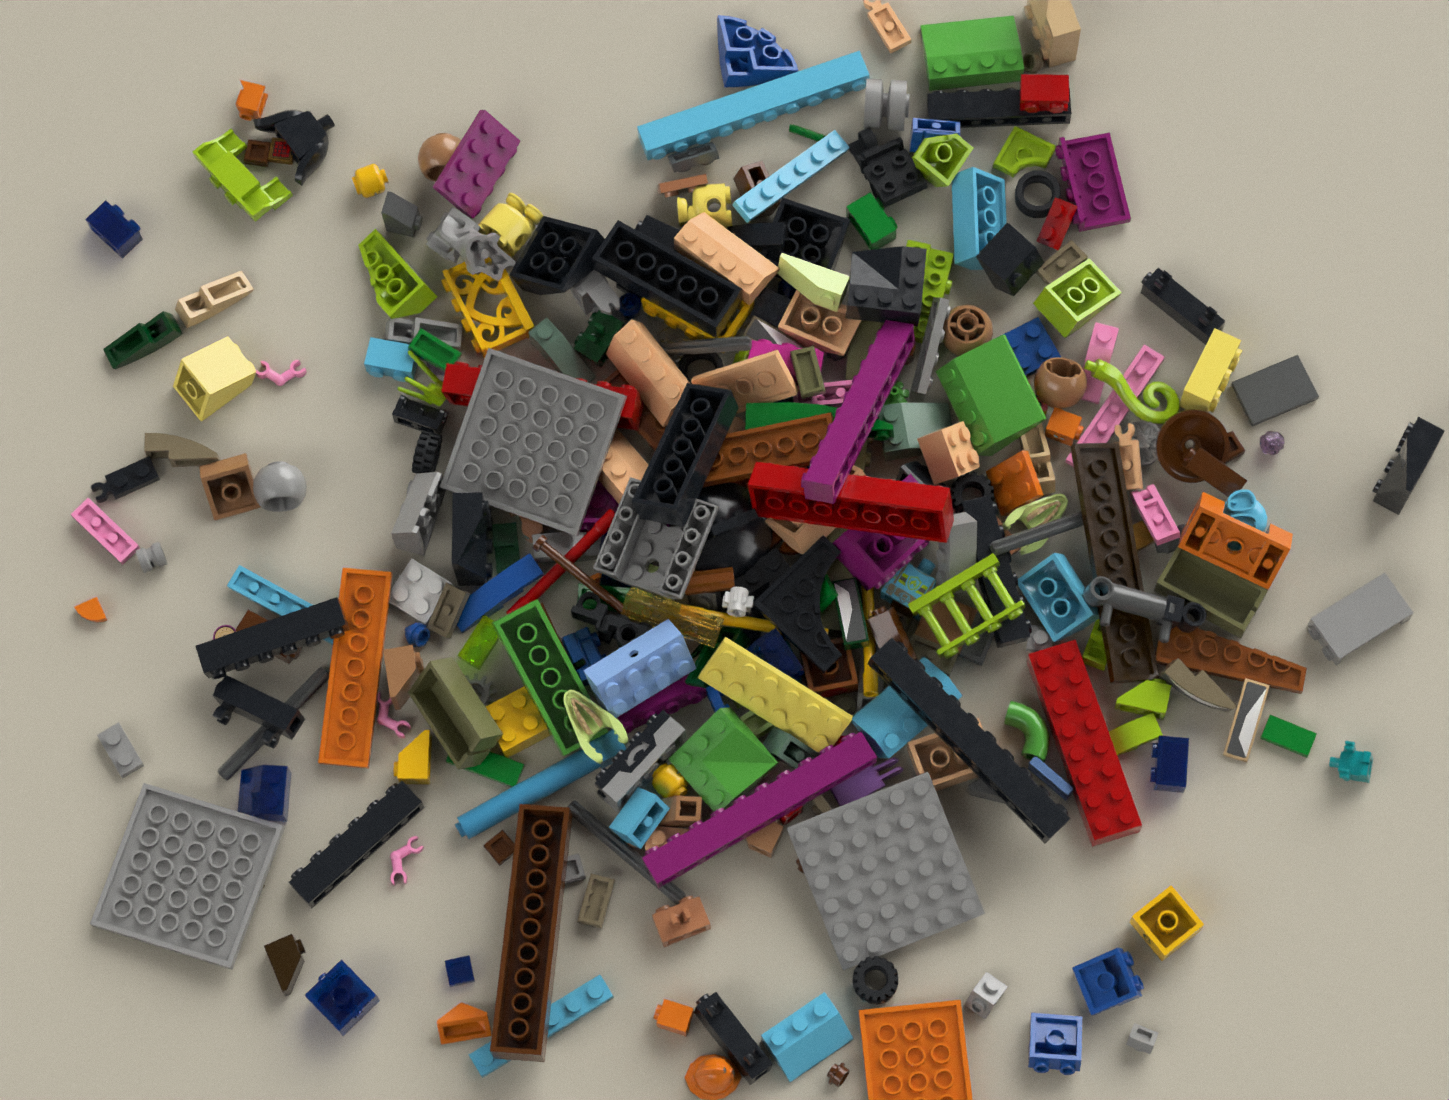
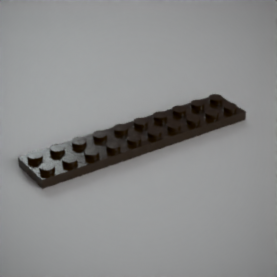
[1070,443,1159,684]

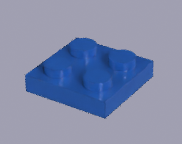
[996,317,1061,377]

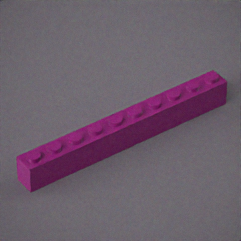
[801,320,915,504]
[642,732,877,889]

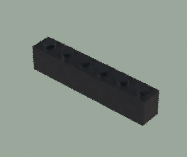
[927,88,1072,128]
[957,495,1032,648]
[195,597,350,679]
[289,781,425,909]

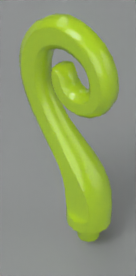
[1084,359,1180,424]

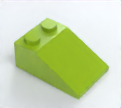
[1033,258,1122,338]

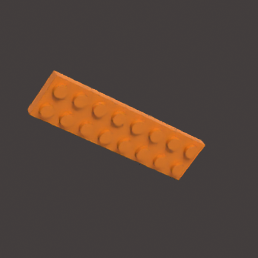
[318,568,393,769]

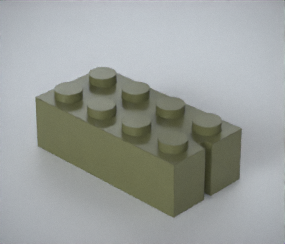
[1154,546,1268,639]
[408,657,503,770]

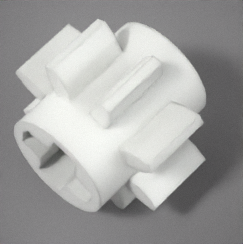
[722,587,754,617]

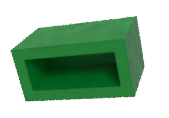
[846,192,898,250]

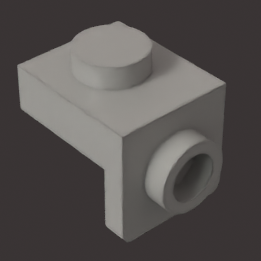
[965,972,1008,1019]

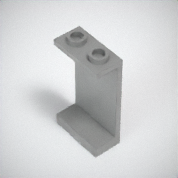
[1308,573,1413,665]

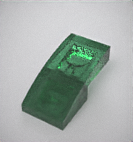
[492,522,520,575]

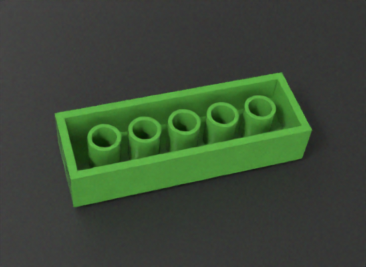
[491,599,608,756]

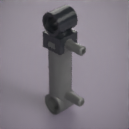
[1083,576,1206,643]

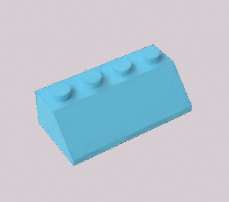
[952,167,1007,270]
[851,657,962,759]

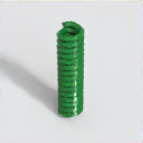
[789,124,825,142]

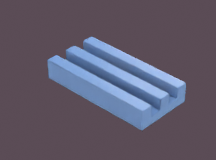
[1028,756,1073,801]

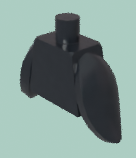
[253,110,335,186]

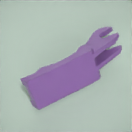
[830,757,904,806]

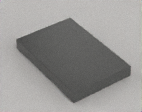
[1231,355,1319,427]

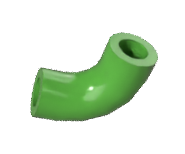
[1004,701,1050,762]

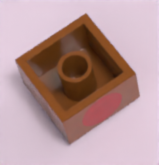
[799,638,858,698]

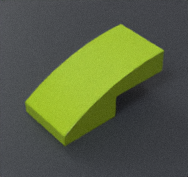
[1082,619,1107,671]
[1109,713,1163,756]

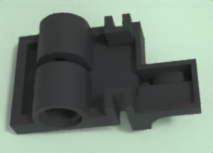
[848,127,928,208]
[571,592,654,648]

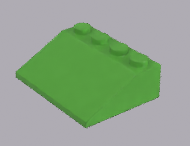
[920,15,1024,91]
[936,335,1047,456]

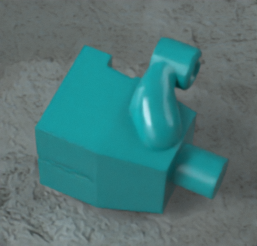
[1329,741,1374,783]

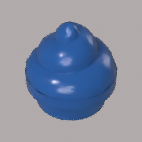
[405,622,430,647]

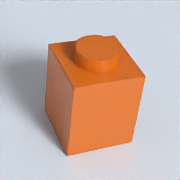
[1045,407,1084,446]
[653,999,694,1036]

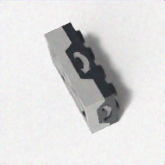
[595,710,687,813]

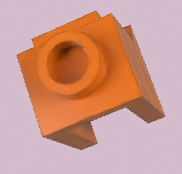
[236,80,268,121]

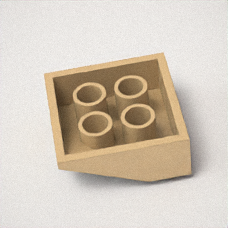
[1024,0,1081,68]

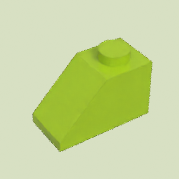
[1114,679,1172,720]

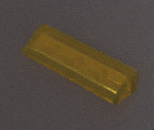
[621,586,724,648]

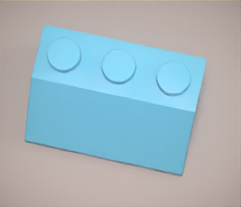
[1018,553,1099,642]
[761,992,854,1082]

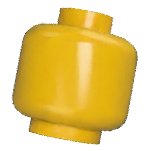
[352,164,389,198]
[652,763,689,798]

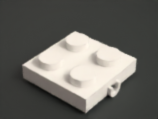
[389,558,453,626]

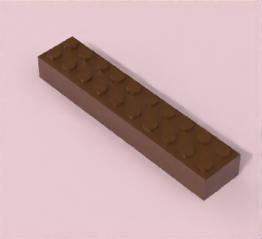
[490,804,573,1062]

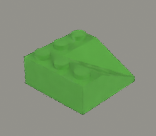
[669,707,778,812]

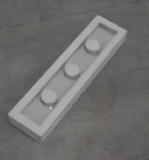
[910,297,951,395]

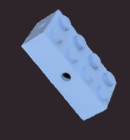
[583,619,697,718]

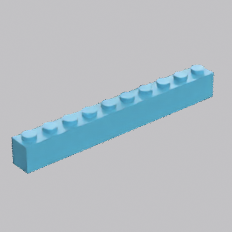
[637,51,870,160]

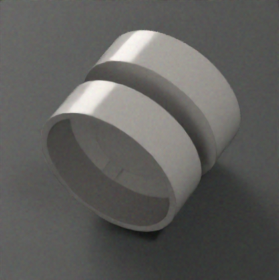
[864,79,910,131]

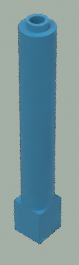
[455,729,626,839]

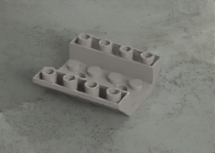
[593,477,719,599]

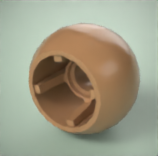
[418,133,461,182]
[943,305,993,356]
[1034,357,1087,409]

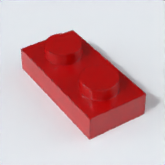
[1036,197,1078,250]

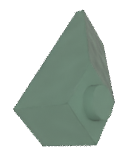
[528,317,596,383]

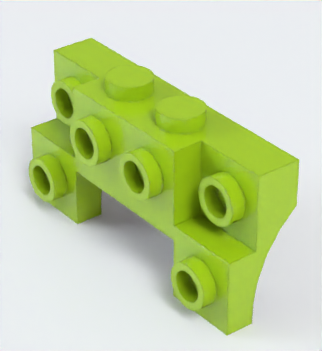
[193,129,293,222]
[906,240,954,344]

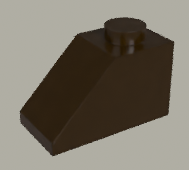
[264,934,306,996]

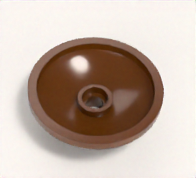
[1156,409,1229,483]

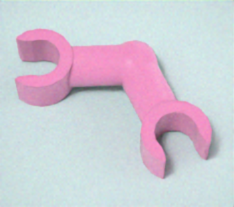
[256,360,307,386]
[377,691,411,738]
[390,836,424,886]

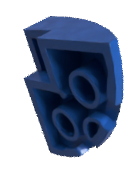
[717,15,798,88]

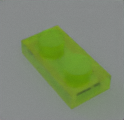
[457,615,499,670]

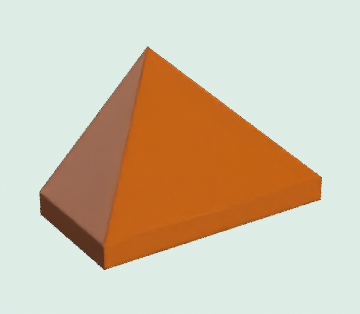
[437,1002,492,1044]

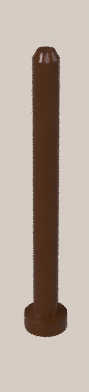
[532,535,632,617]

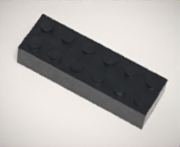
[592,220,743,338]
[631,383,739,527]

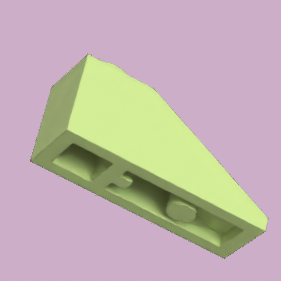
[777,253,850,312]

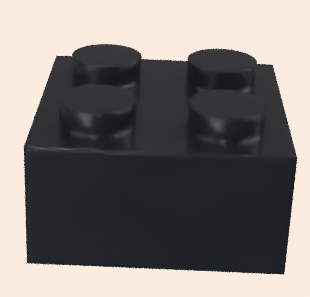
[751,287,791,328]

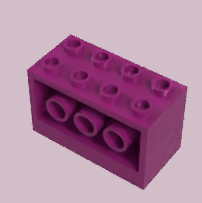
[832,473,930,591]

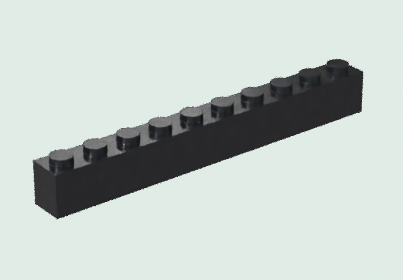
[868,638,1071,844]

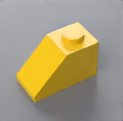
[393,730,432,785]

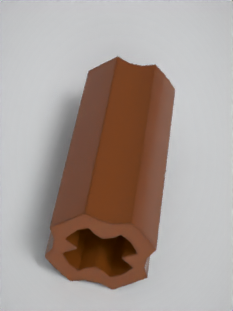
[685,567,735,595]

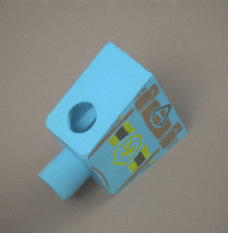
[880,558,936,622]

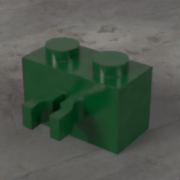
[574,310,625,368]

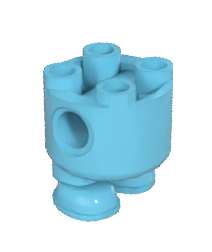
[1223,489,1268,550]

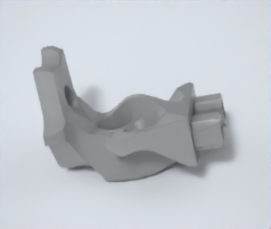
[426,207,516,281]

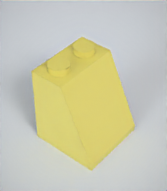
[173,336,256,421]

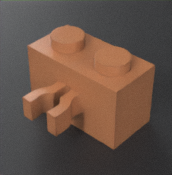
[652,895,711,947]

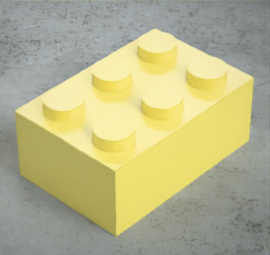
[1180,328,1242,413]

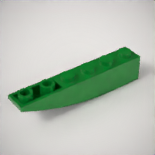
[745,402,894,441]

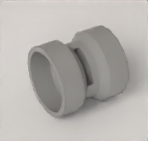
[136,542,168,573]

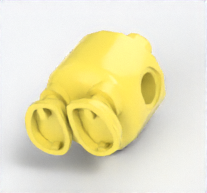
[677,183,733,228]
[478,193,543,258]

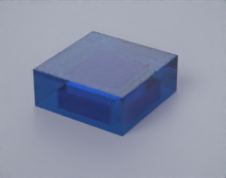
[445,955,475,987]

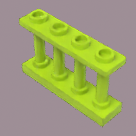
[907,553,1026,659]

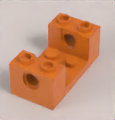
[1178,492,1293,590]

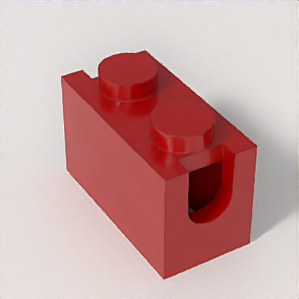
[1020,74,1069,113]

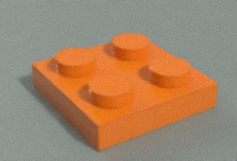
[986,450,1044,516]

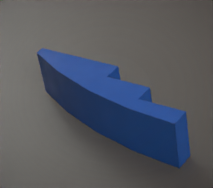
[457,553,544,633]

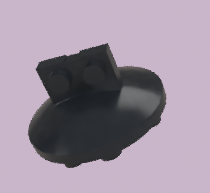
[695,482,773,578]

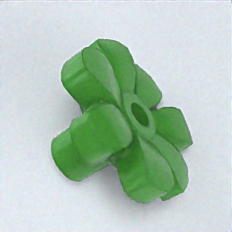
[884,381,910,405]

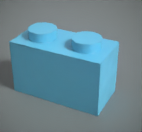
[364,337,419,382]
[609,787,670,849]

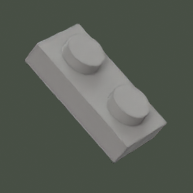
[97,722,144,778]

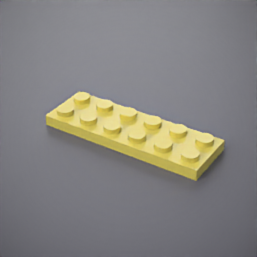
[698,637,853,753]

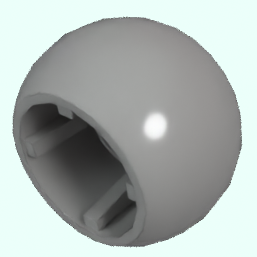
[253,461,306,512]

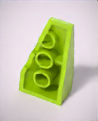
[358,228,438,319]

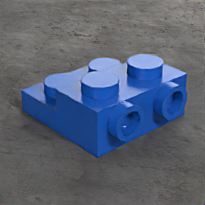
[1072,948,1144,1015]
[1028,1013,1083,1075]

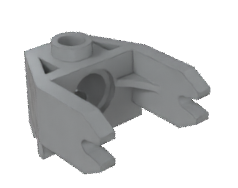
[570,270,623,322]

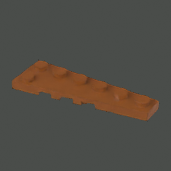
[1155,626,1307,694]

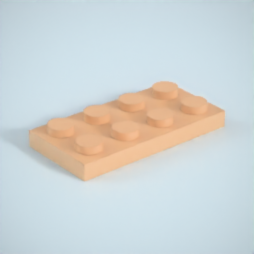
[691,350,799,414]

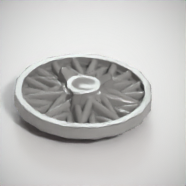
[1122,420,1160,466]

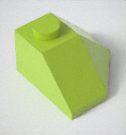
[912,134,974,187]

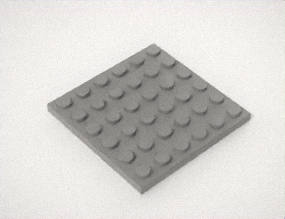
[440,348,627,536]
[787,772,985,970]
[90,783,285,970]

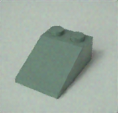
[877,403,952,461]

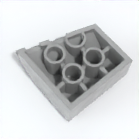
[391,472,446,556]

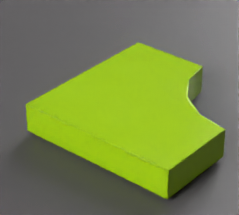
[993,126,1056,178]

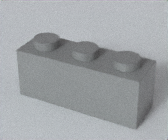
[936,512,977,593]

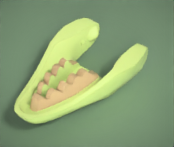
[1002,494,1068,555]
[563,690,628,764]

